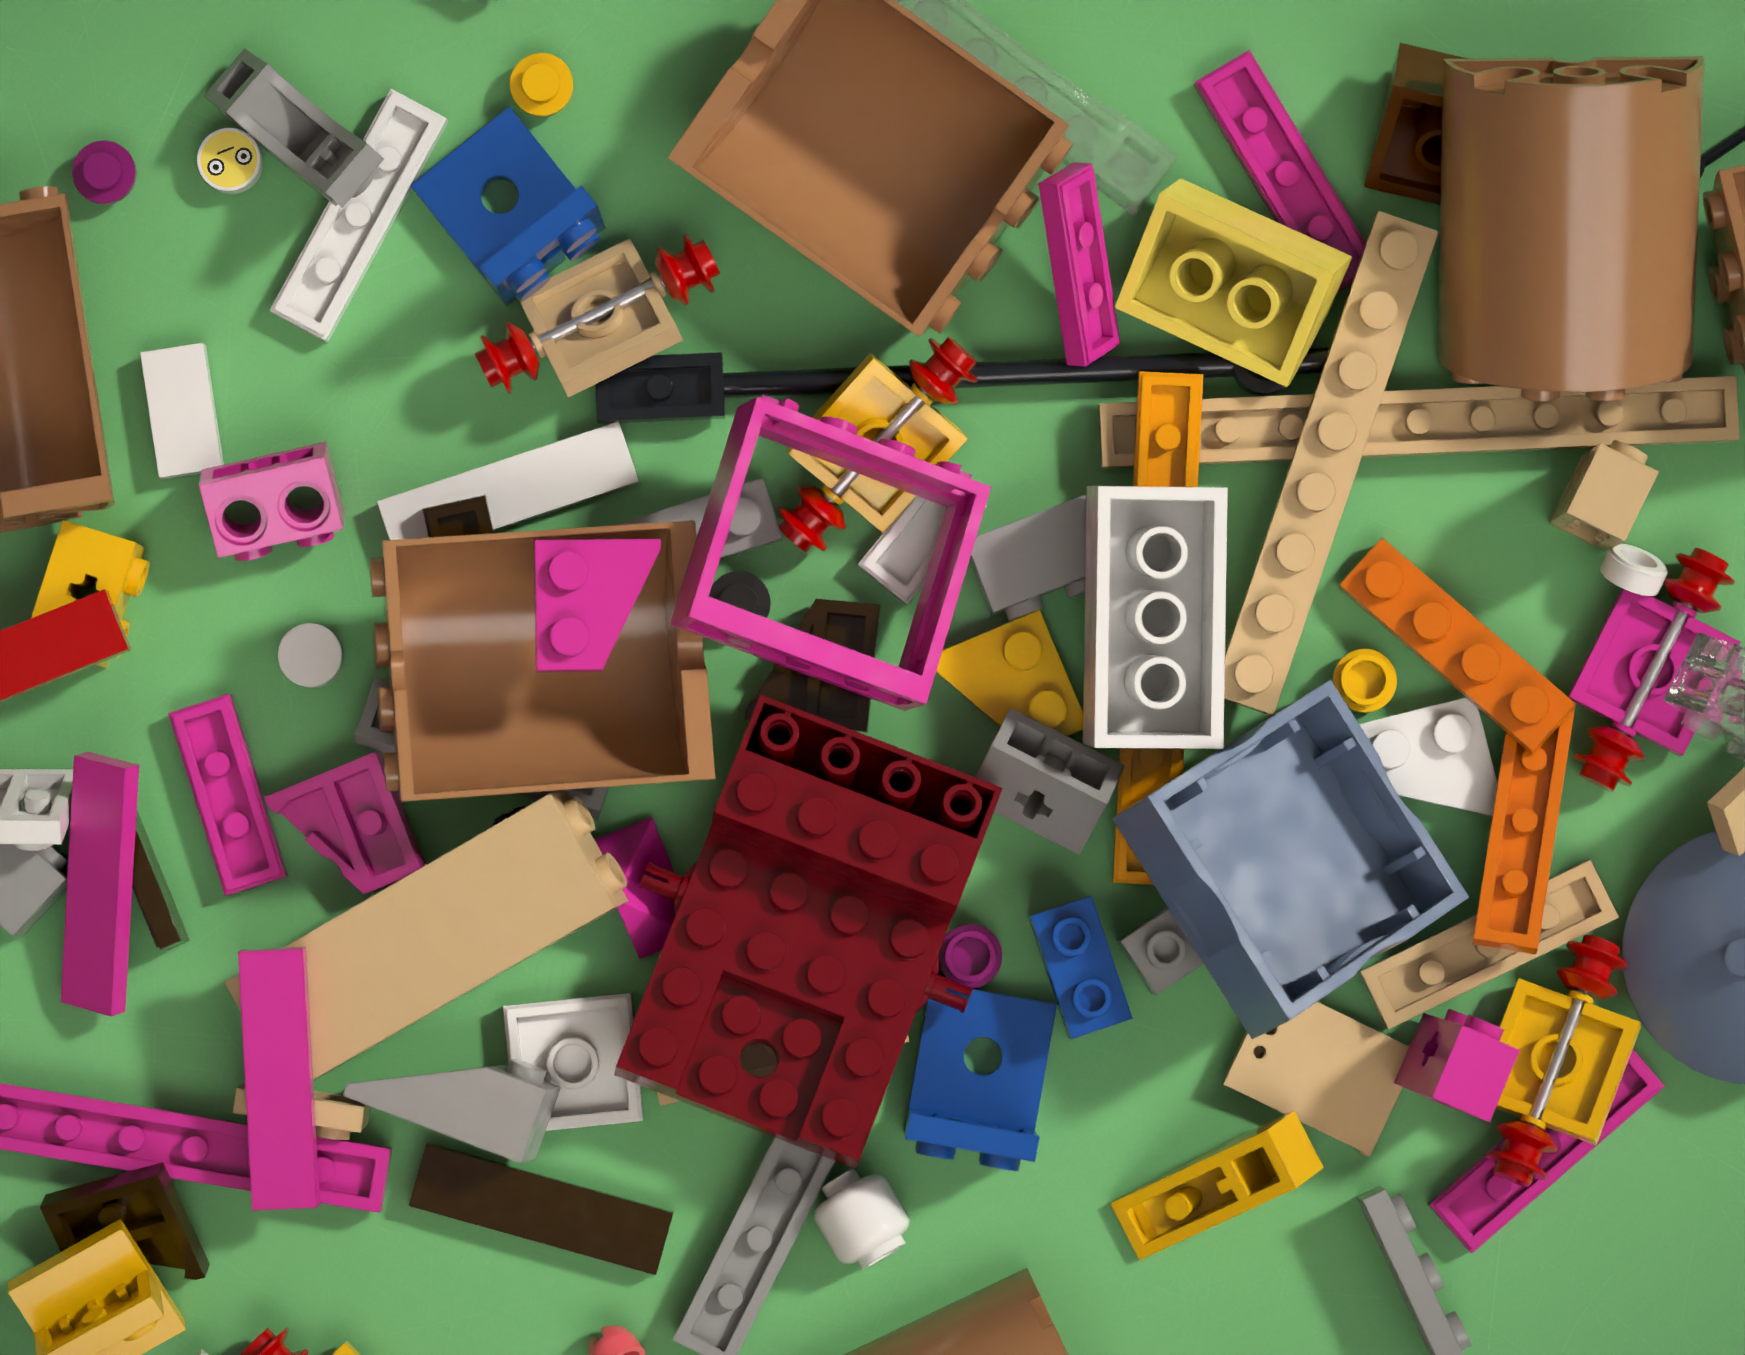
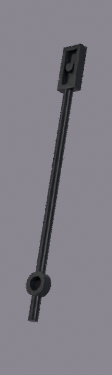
[596,347,1330,424]

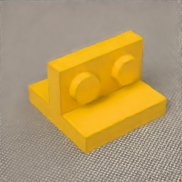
[7,1219,186,1355]

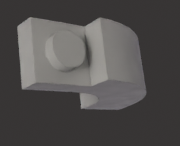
[204,48,384,208]

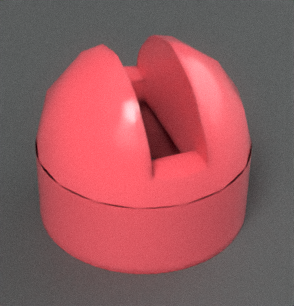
[588,1325,645,1355]

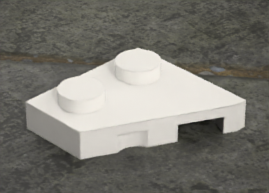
[1359,697,1497,817]
[0,769,73,851]

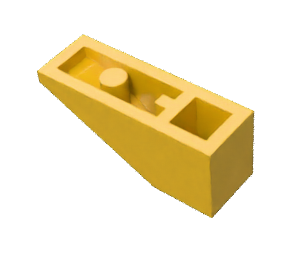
[1110,1110,1324,1261]

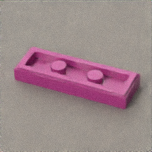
[1038,162,1120,367]
[168,694,289,896]

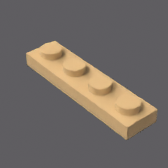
[1358,860,1619,1029]

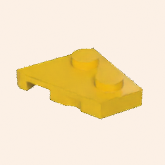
[936,610,1083,737]

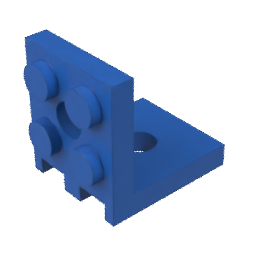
[410,106,606,306]
[904,989,1057,1171]

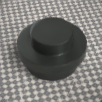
[709,571,771,618]

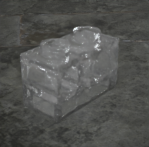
[1663,632,1745,763]

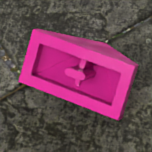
[595,817,675,959]

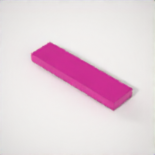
[1194,50,1366,293]
[61,752,139,1017]
[238,947,320,1210]
[1427,1050,1665,1254]

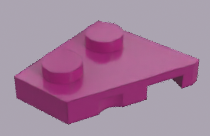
[533,539,661,673]
[264,751,426,894]

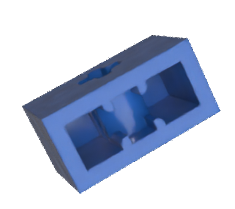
[1028,896,1133,1039]

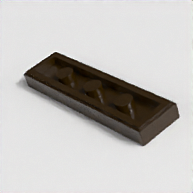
[409,1143,674,1275]

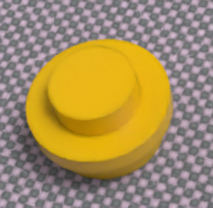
[510,53,574,117]
[1332,649,1397,713]

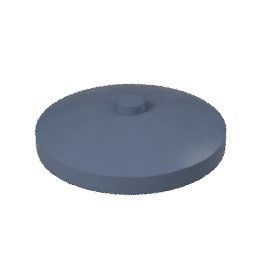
[1622,831,1745,1084]

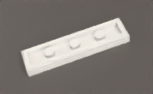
[270,89,448,343]
[377,422,639,540]

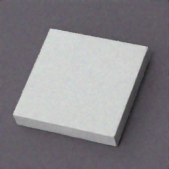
[503,993,644,1131]

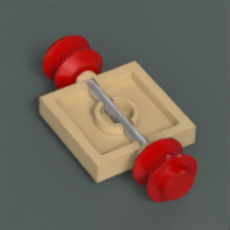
[474,234,720,398]

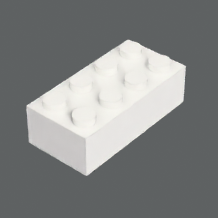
[1083,486,1228,749]

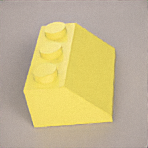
[1114,178,1352,387]

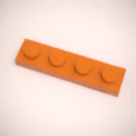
[1340,538,1576,755]
[1472,709,1575,955]

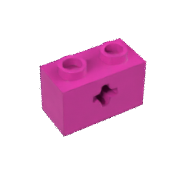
[1394,1008,1520,1122]

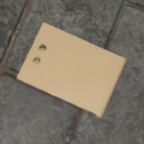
[1221,1002,1410,1157]

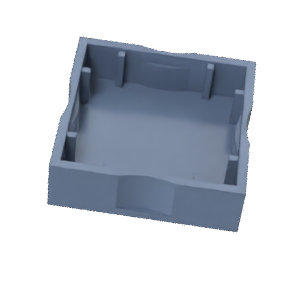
[1112,680,1469,1039]

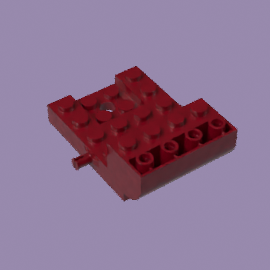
[614,694,1003,1169]

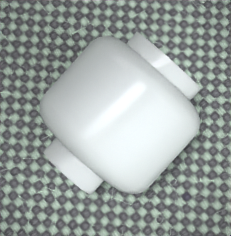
[814,1169,910,1270]

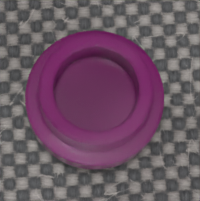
[72,141,137,205]
[939,924,1002,988]

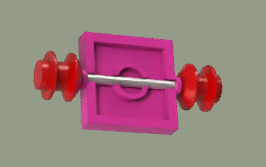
[1567,548,1741,792]

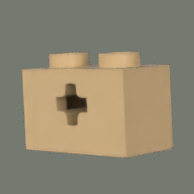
[1548,440,1659,551]

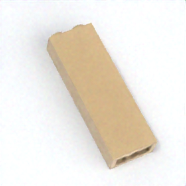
[224,790,628,1081]

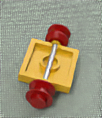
[777,337,978,552]
[1486,935,1641,1187]

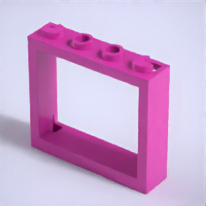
[670,395,991,711]

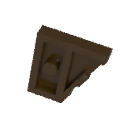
[745,599,881,733]
[40,1162,210,1280]

